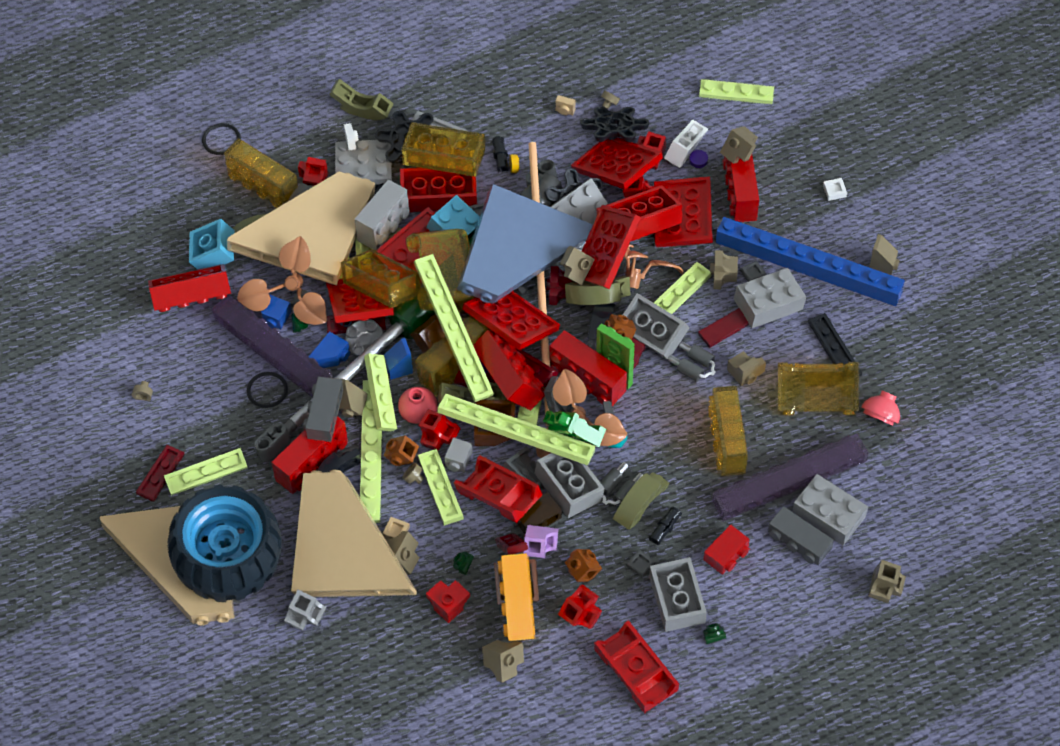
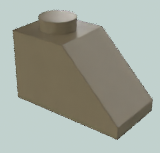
[869,234,900,275]
[333,378,368,418]

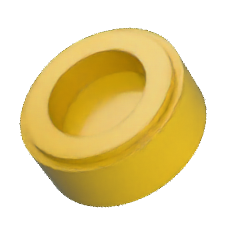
[509,154,519,173]

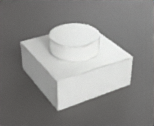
[344,123,358,151]
[823,178,847,201]

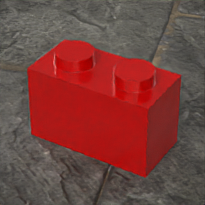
[703,524,750,575]

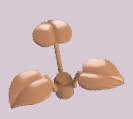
[237,236,327,325]
[624,244,683,289]
[536,369,627,458]

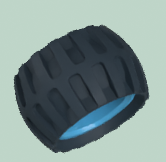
[168,485,282,602]

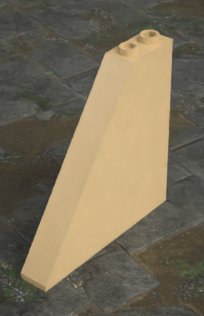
[227,171,375,285]
[291,470,417,597]
[100,506,235,625]

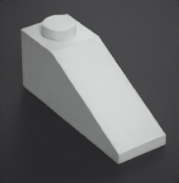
[664,120,708,168]

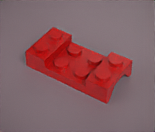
[453,455,542,523]
[594,620,679,713]

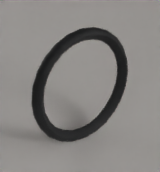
[202,123,241,155]
[246,372,288,408]

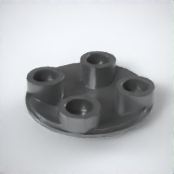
[345,320,384,356]

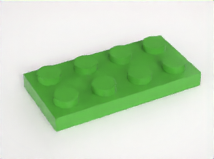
[596,323,635,389]

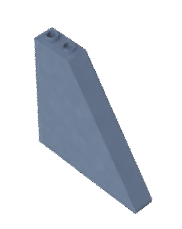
[457,184,593,304]

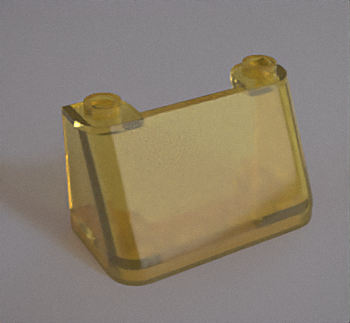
[406,228,476,312]
[778,362,860,416]

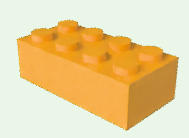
[498,553,536,641]

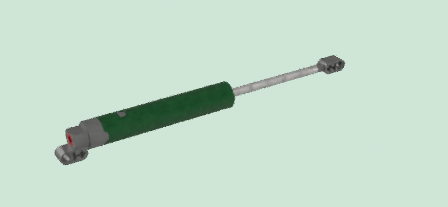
[254,159,562,462]

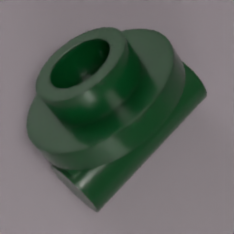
[291,313,308,333]
[453,551,474,575]
[703,623,726,644]

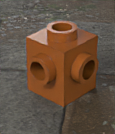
[604,314,637,340]
[383,435,419,466]
[564,549,602,582]

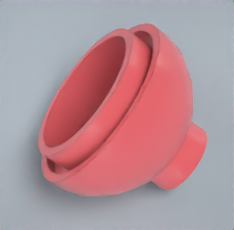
[398,387,438,424]
[861,391,900,426]

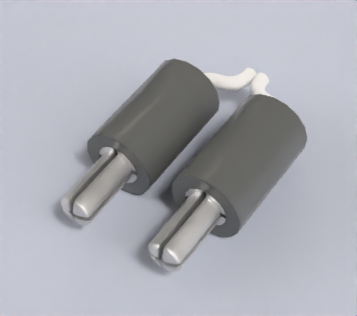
[668,341,716,382]
[600,462,643,505]

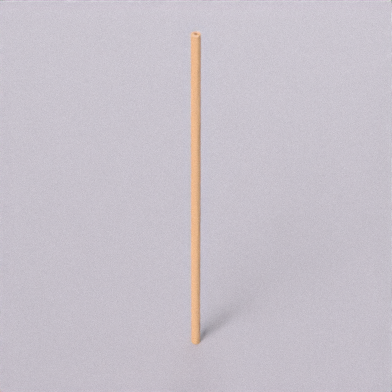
[529,142,550,426]

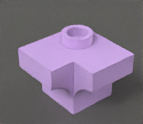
[524,525,559,558]

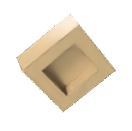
[556,95,575,115]
[382,517,410,539]

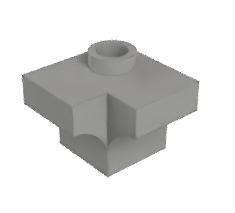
[284,590,326,631]

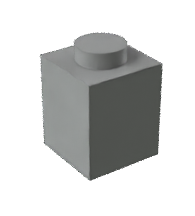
[445,438,473,472]

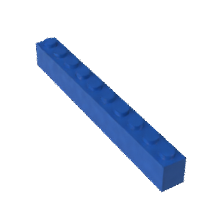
[716,217,905,306]

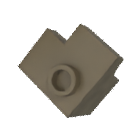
[720,126,758,163]
[560,246,595,285]
[710,250,738,290]
[727,351,766,386]
[385,531,420,575]
[868,560,906,603]
[482,640,524,683]

